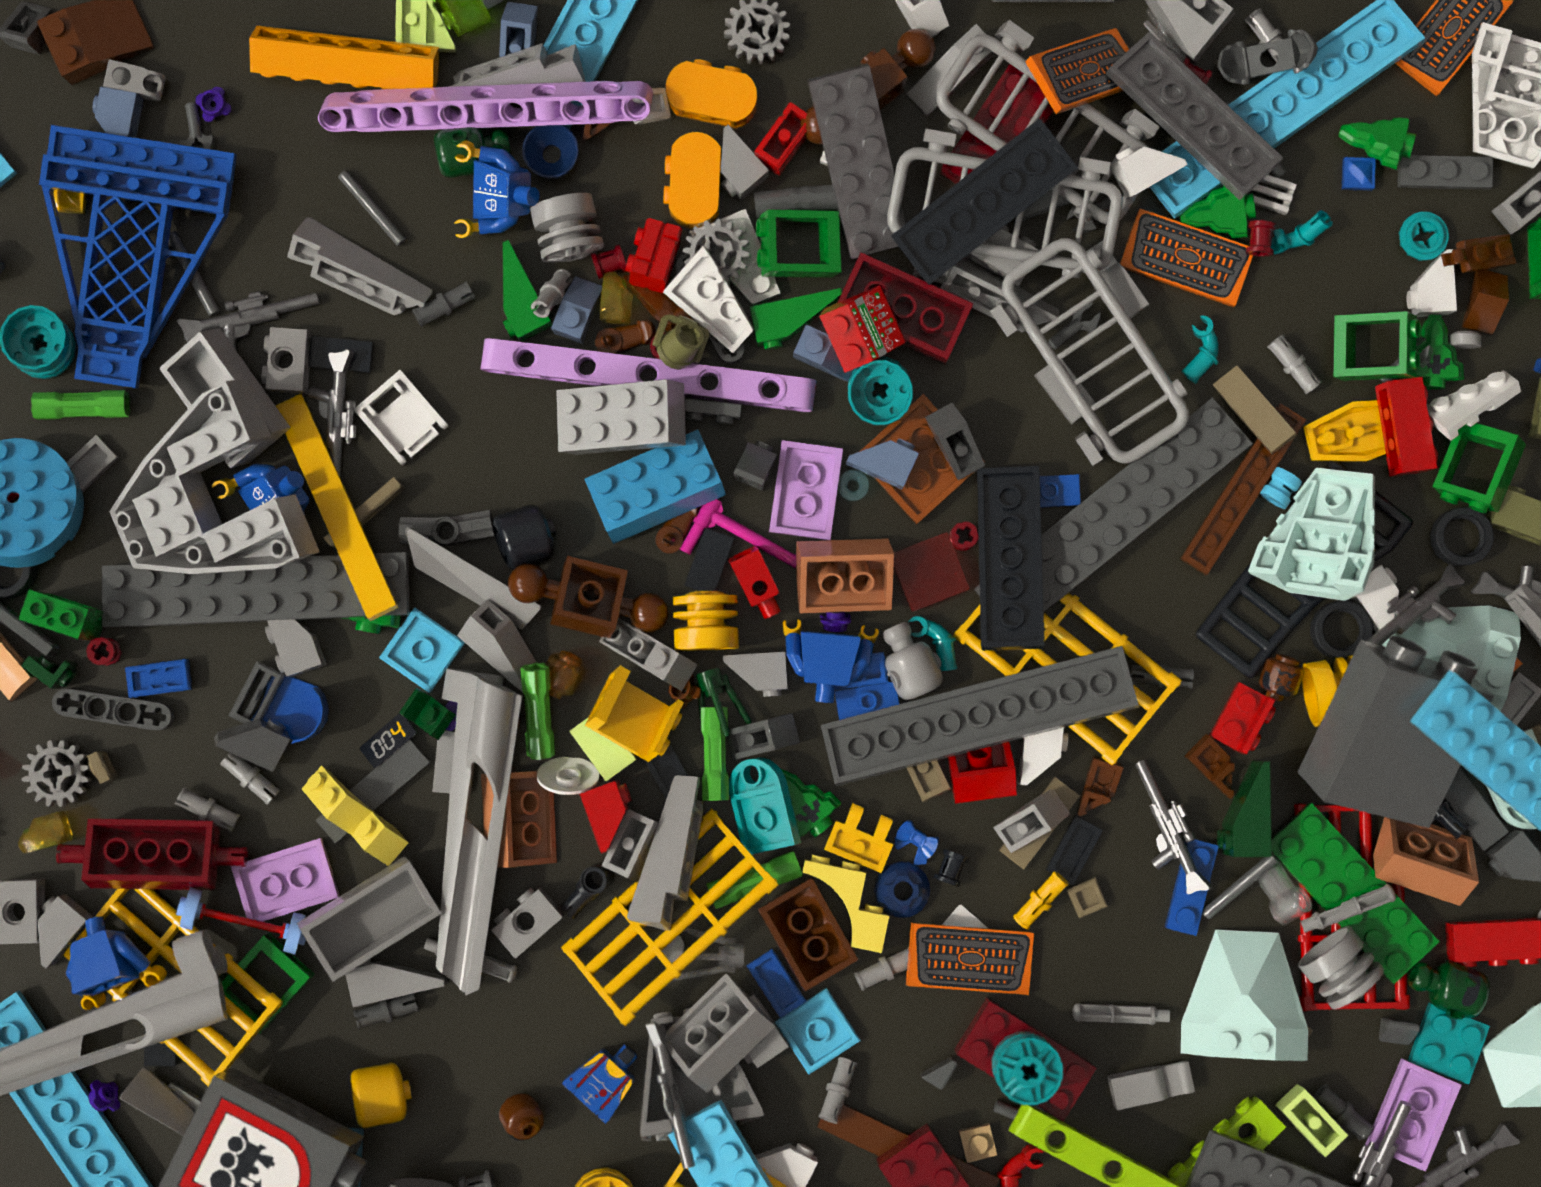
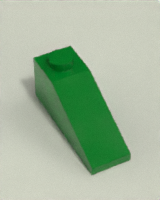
[503,240,552,342]
[750,288,842,350]

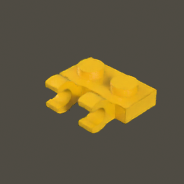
[824,803,893,873]

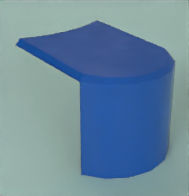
[250,676,329,744]

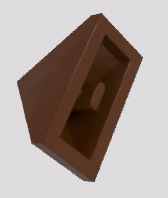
[1462,270,1509,335]

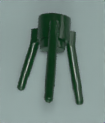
[695,668,752,736]

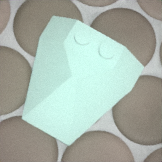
[1248,468,1375,601]
[1382,605,1521,712]
[1181,930,1308,1061]
[1481,1002,1541,1108]

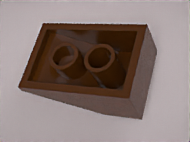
[37,0,154,85]

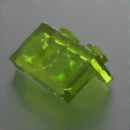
[433,0,491,37]

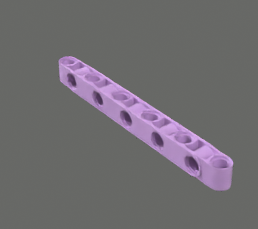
[318,81,653,132]
[480,338,817,412]

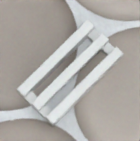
[1252,175,1297,215]

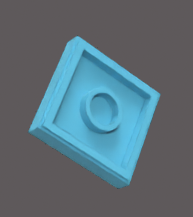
[379,607,466,693]
[775,987,861,1074]

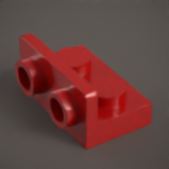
[1209,682,1276,754]

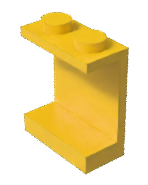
[585,665,684,762]

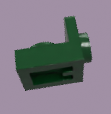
[21,655,77,689]
[400,688,456,740]

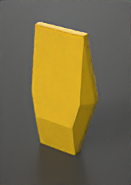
[1303,400,1386,462]

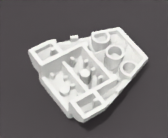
[1472,22,1541,169]

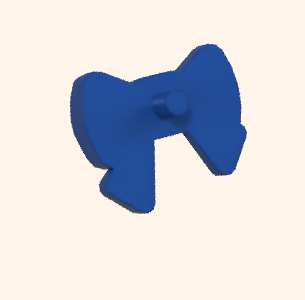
[895,820,940,865]

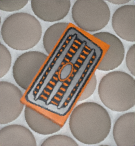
[1395,0,1514,96]
[1025,28,1129,114]
[1120,208,1253,307]
[906,922,1034,995]

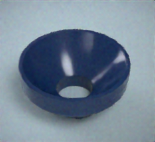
[522,125,579,179]
[874,861,930,918]

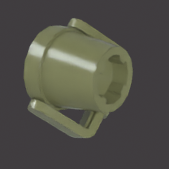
[652,314,709,370]

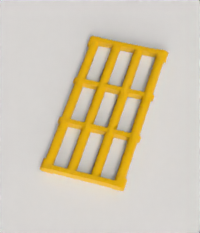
[953,593,1182,766]
[561,808,779,1026]
[63,889,283,1086]

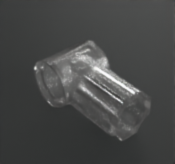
[1258,862,1312,925]

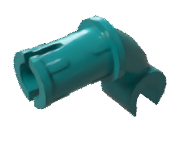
[1271,210,1333,255]
[1181,316,1219,384]
[908,615,957,671]

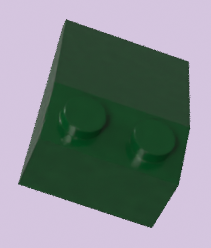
[1217,761,1272,857]

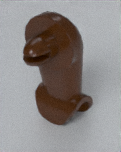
[595,320,656,354]
[656,506,701,553]

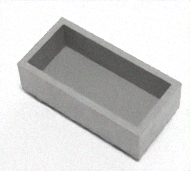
[159,328,291,468]
[556,379,686,455]
[297,856,441,982]

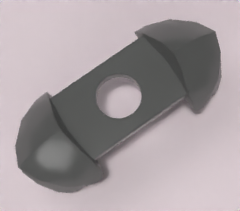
[1217,29,1318,84]

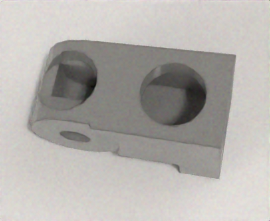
[103,59,166,102]

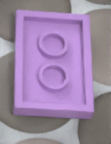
[769,440,843,540]
[231,838,340,922]
[1365,1059,1461,1172]

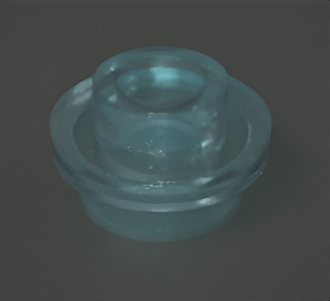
[838,470,869,501]

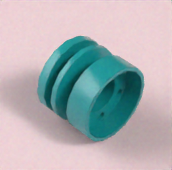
[0,305,77,379]
[848,356,913,425]
[992,1031,1063,1105]

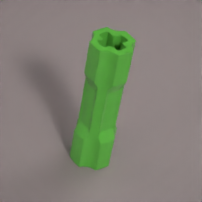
[31,390,130,420]
[521,663,555,760]
[701,707,729,801]
[707,851,803,909]

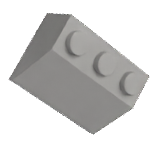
[665,973,776,1093]

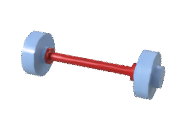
[176,887,306,954]

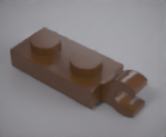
[1441,234,1516,273]

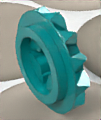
[1399,212,1449,261]

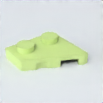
[395,0,456,52]

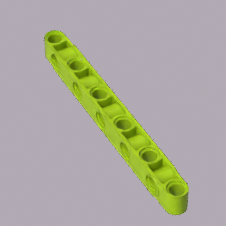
[1008,1105,1184,1187]

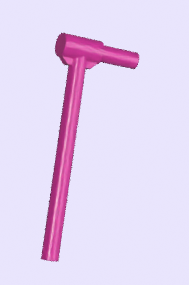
[680,499,796,569]

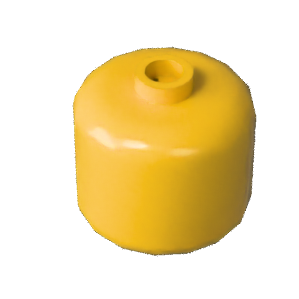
[350,1063,411,1128]

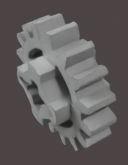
[724,0,790,65]
[683,219,751,285]
[22,740,92,807]

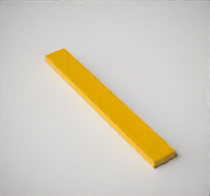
[276,394,398,621]

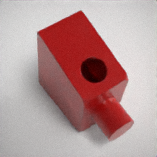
[728,546,781,619]

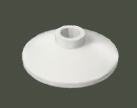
[537,757,599,795]

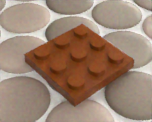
[859,394,985,525]

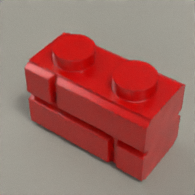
[754,102,807,176]
[625,218,682,293]

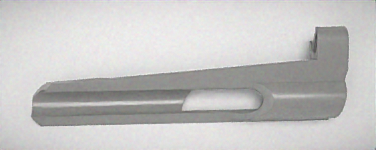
[436,668,522,995]
[0,929,228,1096]

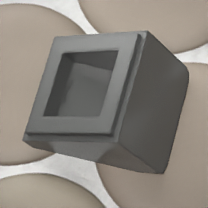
[1379,1017,1420,1045]
[920,1056,957,1090]

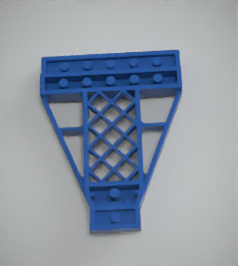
[39,125,237,388]

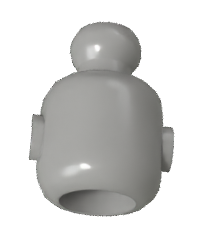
[883,622,943,700]

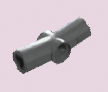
[399,510,495,546]

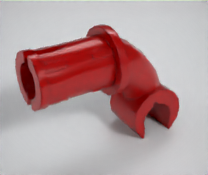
[997,1144,1044,1187]

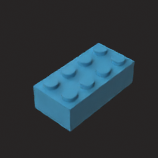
[584,430,726,544]

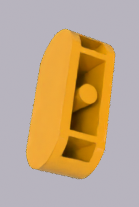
[666,59,757,129]
[663,132,721,229]

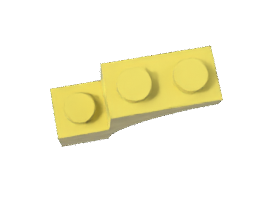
[302,765,409,866]
[802,855,889,953]

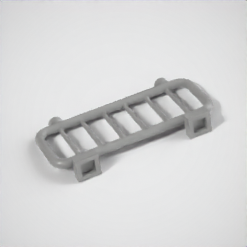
[937,20,1160,224]
[887,129,1123,278]
[990,238,1189,466]

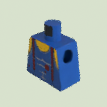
[562,1044,638,1124]

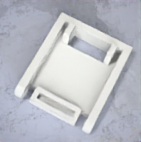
[354,370,449,466]

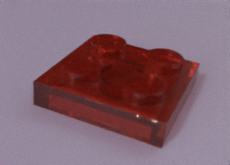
[894,532,970,612]

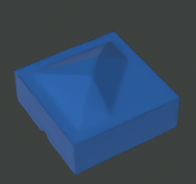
[1342,157,1376,191]

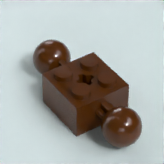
[801,28,936,144]
[508,556,668,638]

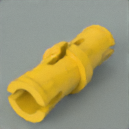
[1013,871,1069,930]

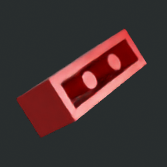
[1375,377,1438,477]
[1445,918,1541,967]

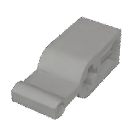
[1086,240,1149,319]
[1107,1060,1195,1110]

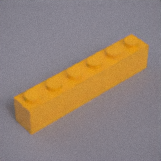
[249,26,439,89]

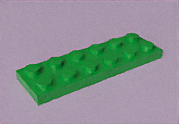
[1271,803,1440,984]

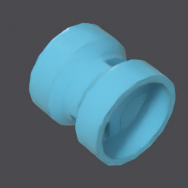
[1259,467,1302,509]

